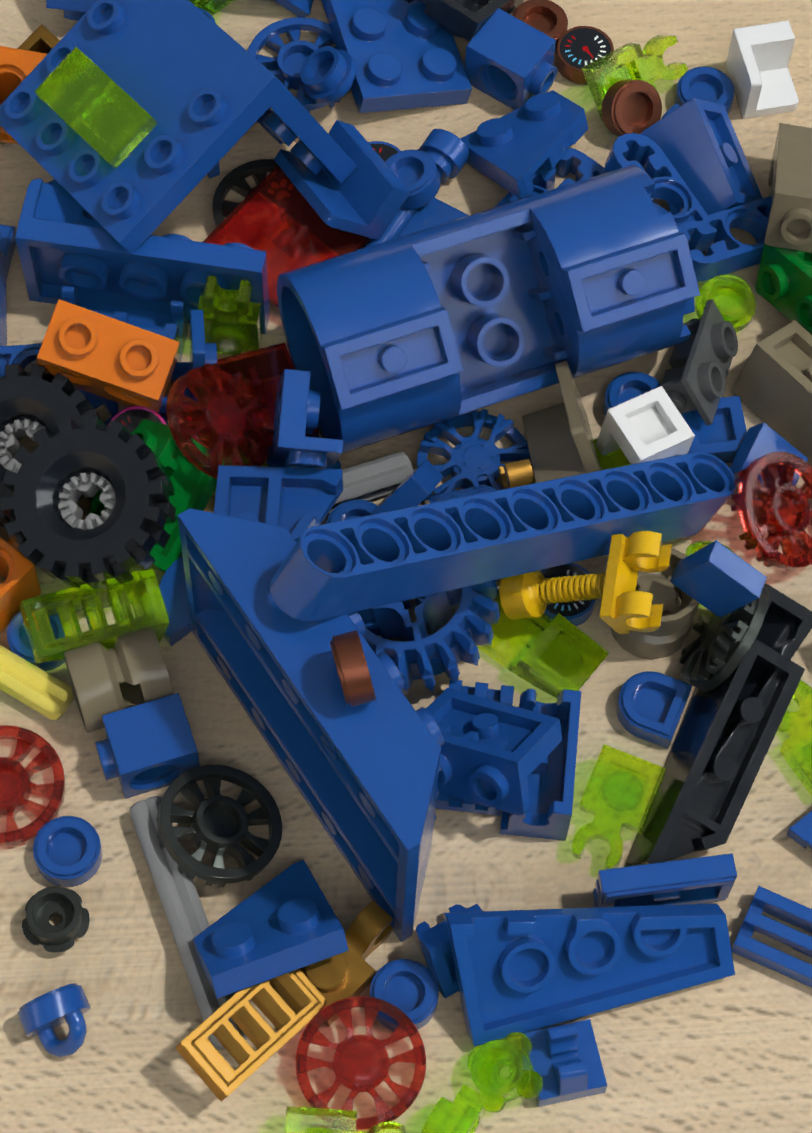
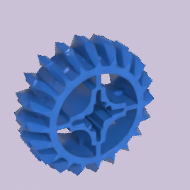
[358,580,500,694]

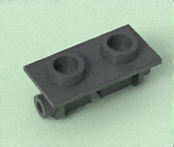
[661,299,738,426]

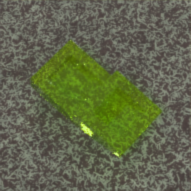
[35,47,158,169]
[477,588,609,698]

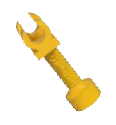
[499,531,672,634]

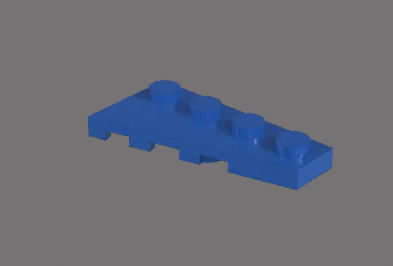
[444,903,735,1046]

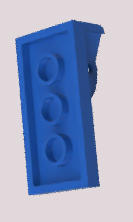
[321,0,472,113]
[15,178,270,335]

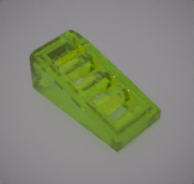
[19,569,169,663]

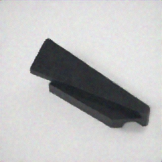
[627,584,812,866]

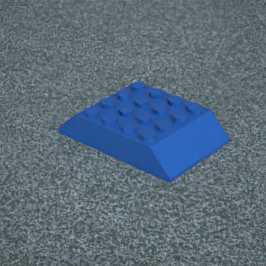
[178,508,444,942]

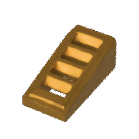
[175,969,327,1102]

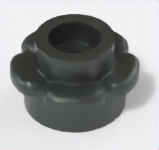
[22,887,90,953]

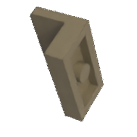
[733,320,812,466]
[522,360,601,483]

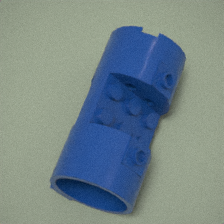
[277,165,700,454]

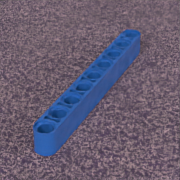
[270,452,737,621]

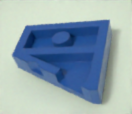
[460,90,588,199]
[214,465,344,542]
[193,860,349,999]

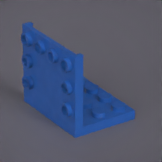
[0,0,358,254]

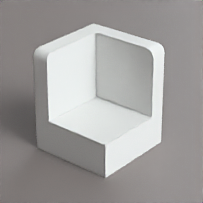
[726,20,799,119]
[596,386,695,465]

